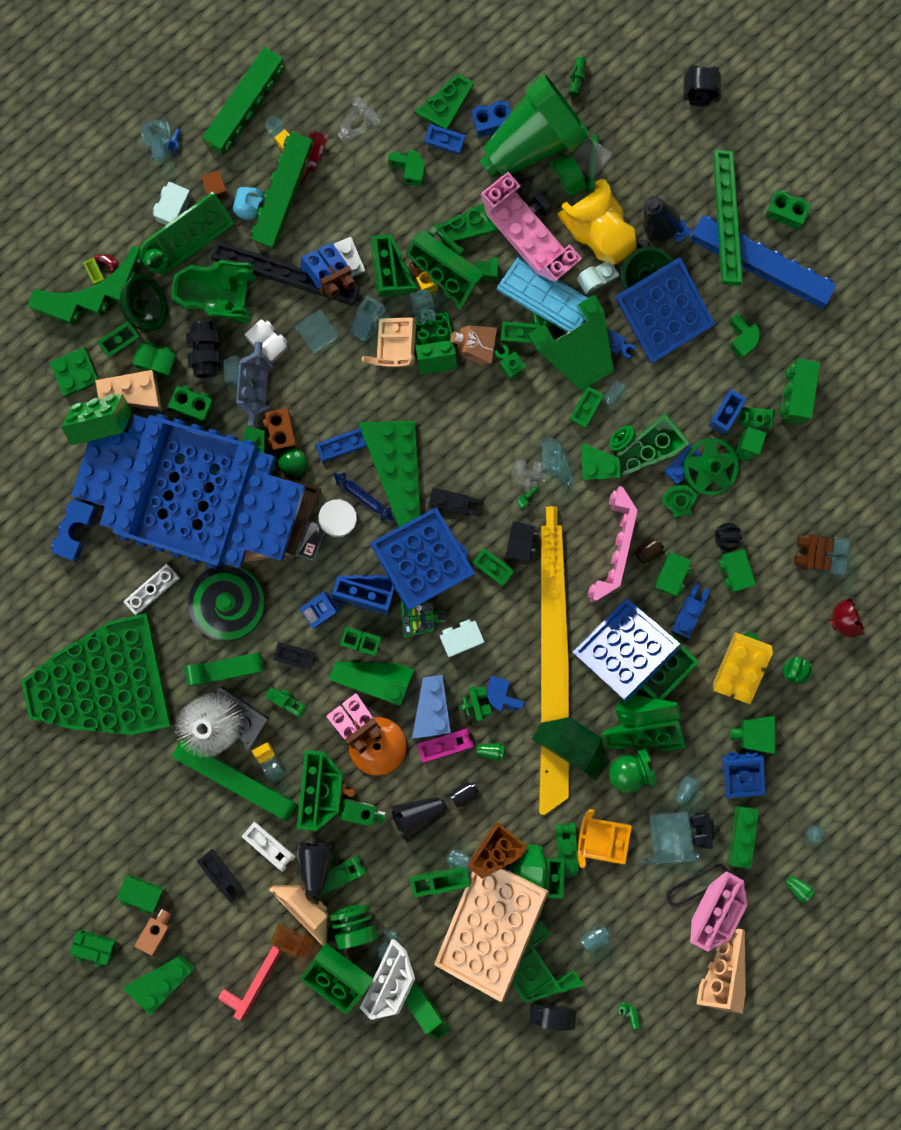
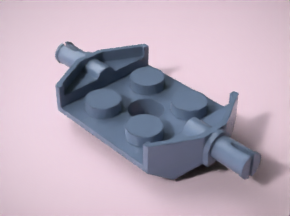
[236,342,274,427]

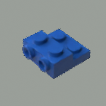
[722,750,765,798]

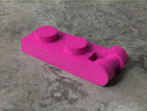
[417,728,474,763]

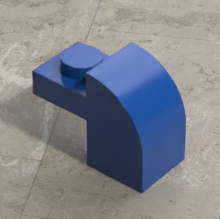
[487,676,524,712]

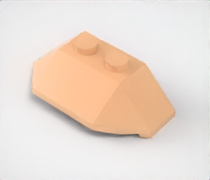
[269,885,328,946]

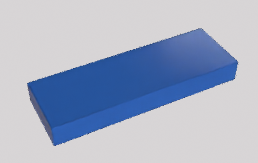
[315,428,367,463]

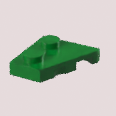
[581,444,622,481]

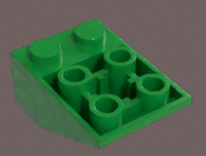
[411,312,457,375]

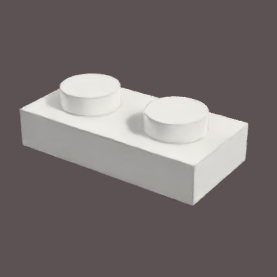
[334,237,366,278]

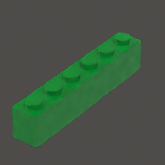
[202,46,285,155]
[250,131,315,249]

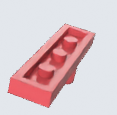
[218,945,284,1021]

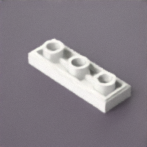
[123,564,180,616]

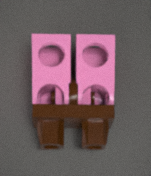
[327,693,383,754]

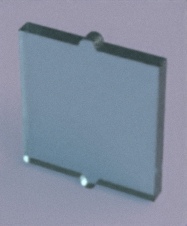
[295,309,339,353]

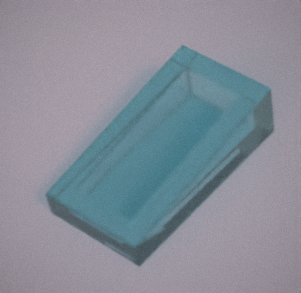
[602,380,626,406]

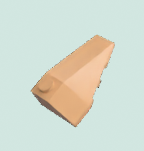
[697,929,746,1014]

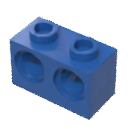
[471,101,511,138]

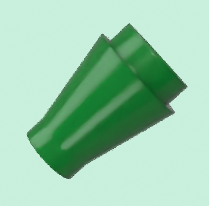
[477,743,506,762]
[785,875,815,903]

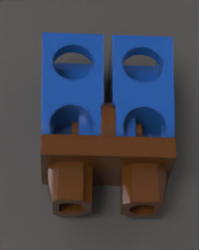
[300,242,355,298]

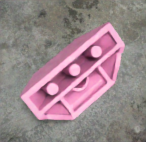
[690,871,748,952]

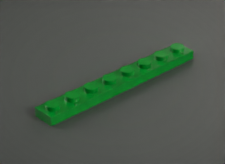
[713,150,742,286]

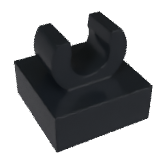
[512,174,531,199]
[530,191,551,216]

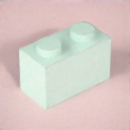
[153,182,192,225]
[440,619,484,658]

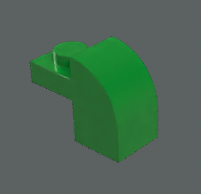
[388,149,424,187]
[549,154,587,197]
[728,313,759,360]

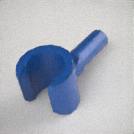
[166,129,180,155]

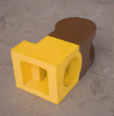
[409,261,438,297]

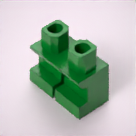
[340,626,381,656]

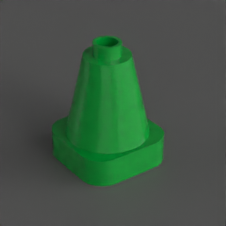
[480,72,590,178]

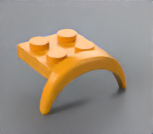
[577,809,632,868]

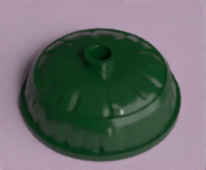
[621,247,673,290]
[120,274,168,331]

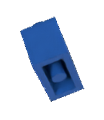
[708,389,747,435]

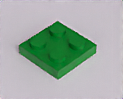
[49,347,99,397]

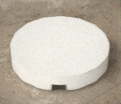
[318,499,357,537]

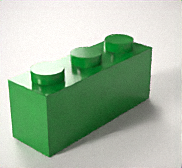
[727,806,759,869]

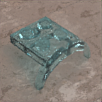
[642,812,700,865]

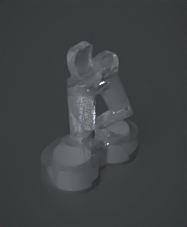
[338,95,383,142]

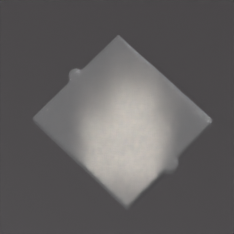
[572,138,613,179]

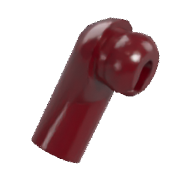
[93,254,119,272]

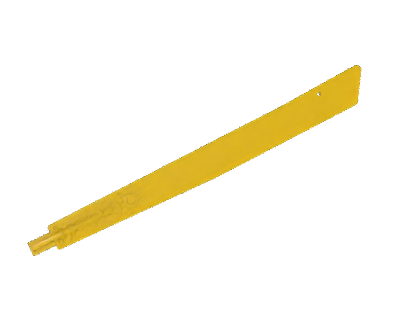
[539,506,569,815]

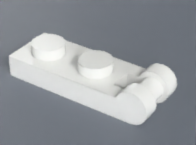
[242,821,296,872]

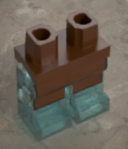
[793,534,850,577]

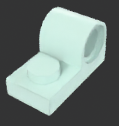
[577,262,619,295]

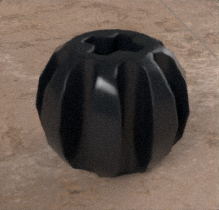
[715,522,742,551]

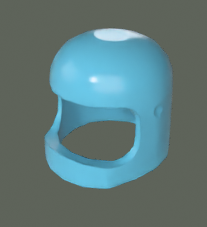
[233,187,265,220]

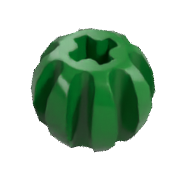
[783,657,813,684]

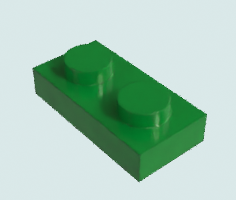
[501,321,540,343]
[569,386,604,429]
[472,548,514,587]

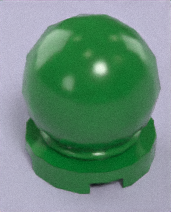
[608,749,657,794]

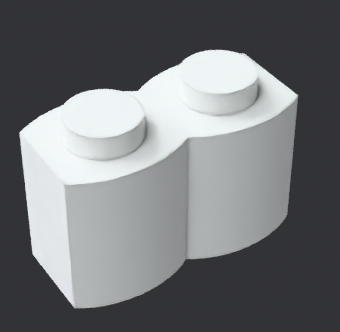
[245,319,288,364]

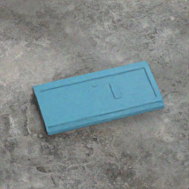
[496,256,588,333]

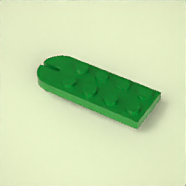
[140,192,235,274]

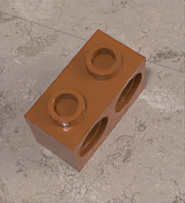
[263,408,297,453]

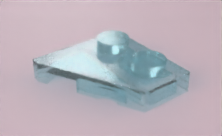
[542,436,573,484]

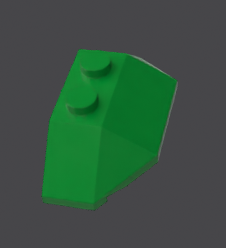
[297,750,343,831]
[509,844,546,926]

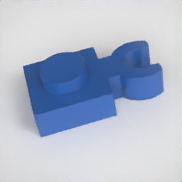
[608,329,636,359]

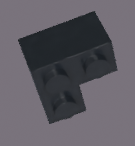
[504,521,538,565]

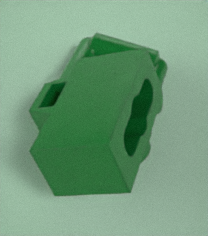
[265,687,307,717]

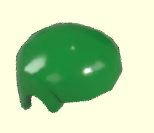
[278,448,308,479]

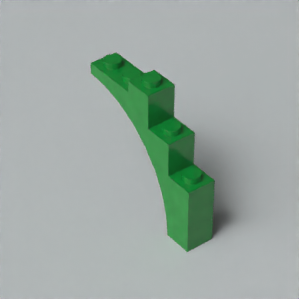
[27,245,143,326]

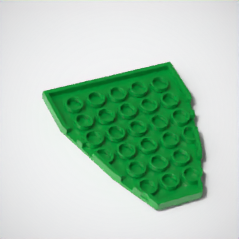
[21,613,171,735]

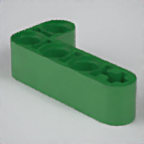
[184,652,265,686]

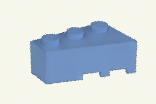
[412,675,451,739]

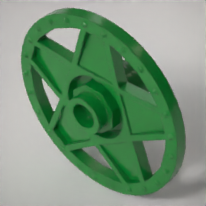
[684,438,739,495]

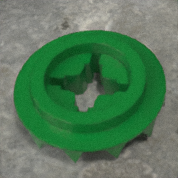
[609,425,636,453]

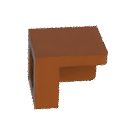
[201,170,229,200]

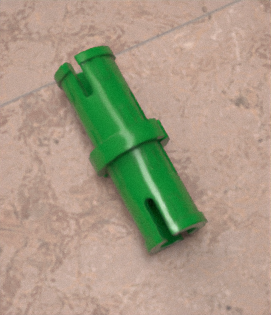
[568,57,587,97]

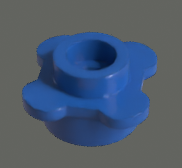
[673,220,692,242]

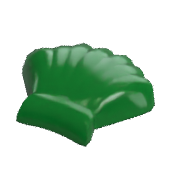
[662,485,698,518]

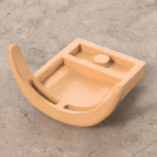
[362,318,416,367]

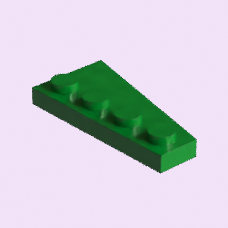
[441,203,500,245]

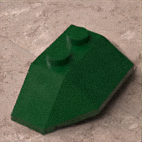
[531,717,606,781]

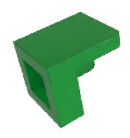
[475,257,498,281]

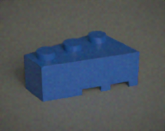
[332,575,395,616]

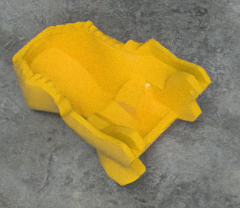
[557,179,637,265]

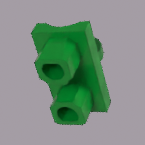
[739,407,776,429]
[458,686,492,721]

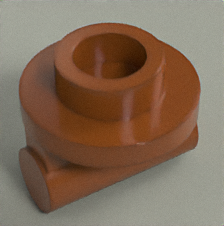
[341,781,355,800]

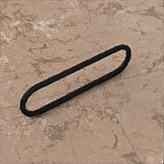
[666,864,728,906]

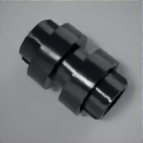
[186,321,223,378]

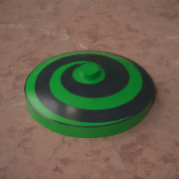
[188,565,266,641]

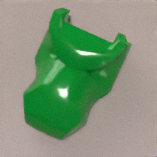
[171,260,256,324]

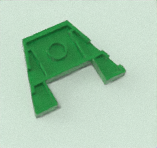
[512,919,584,1003]

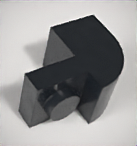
[529,1002,577,1031]

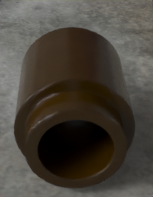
[635,538,664,564]

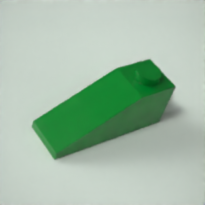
[615,695,681,726]

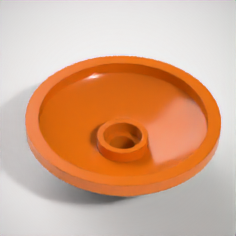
[349,717,407,776]

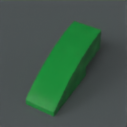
[409,867,471,898]

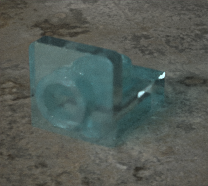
[376,930,399,961]

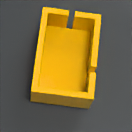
[713,632,773,704]

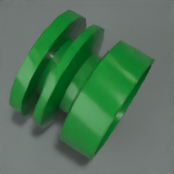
[330,904,377,949]

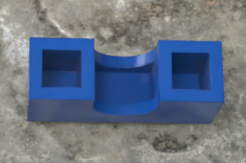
[51,499,98,562]

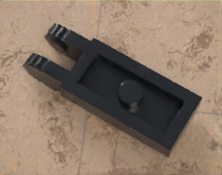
[428,487,484,517]
[197,849,245,903]

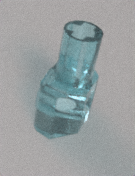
[140,120,170,162]

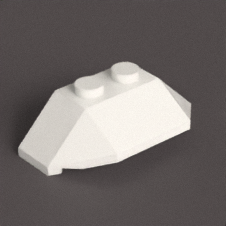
[360,939,415,1020]

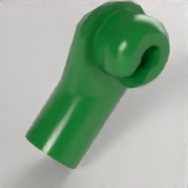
[531,311,552,329]
[618,1003,641,1029]

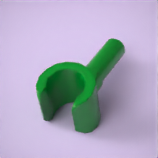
[517,486,539,509]

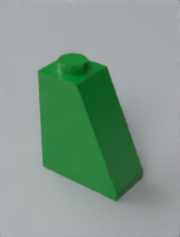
[405,983,452,1041]

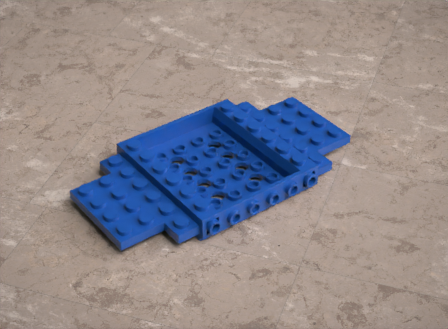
[71,414,306,569]

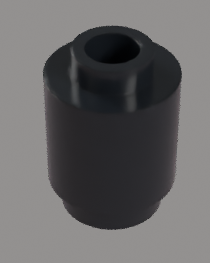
[449,781,479,808]

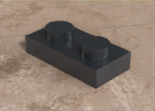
[273,642,316,671]

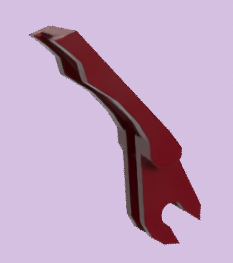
[300,128,329,185]

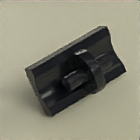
[688,812,720,849]

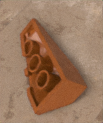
[467,822,528,879]

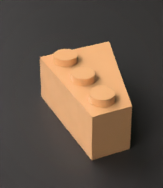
[95,370,162,411]

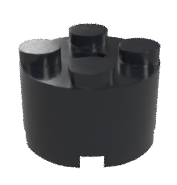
[683,65,721,107]

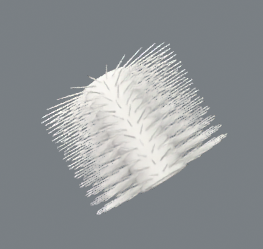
[175,693,244,758]

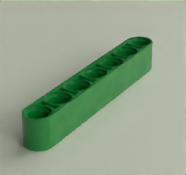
[171,739,298,821]

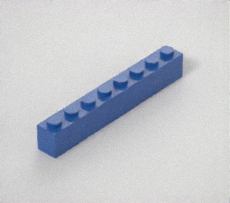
[690,215,837,309]

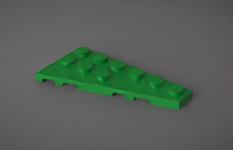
[358,421,420,528]

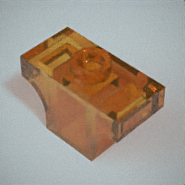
[270,924,315,958]

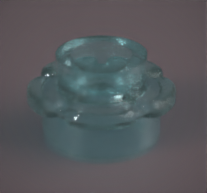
[805,826,825,842]

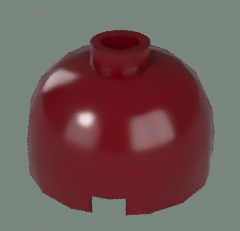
[830,598,865,638]

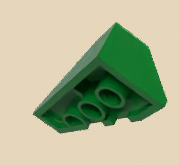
[615,412,690,476]
[329,662,414,706]
[602,718,686,751]

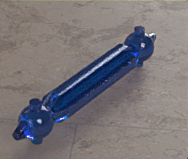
[333,472,394,521]

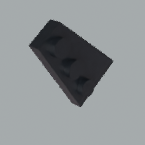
[210,686,269,751]

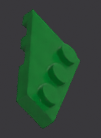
[414,74,474,130]

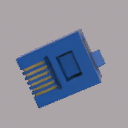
[300,591,344,629]

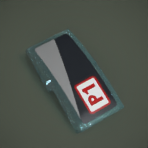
[296,521,326,562]

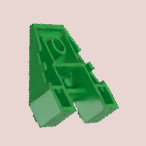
[527,295,614,391]

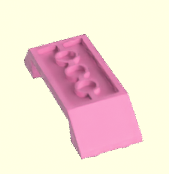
[480,172,582,282]
[588,486,637,603]

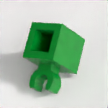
[494,345,526,382]

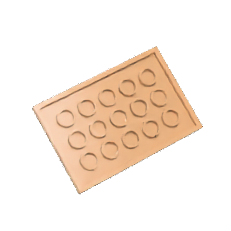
[434,868,549,1002]

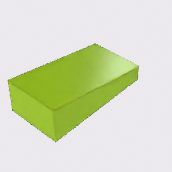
[83,257,105,284]

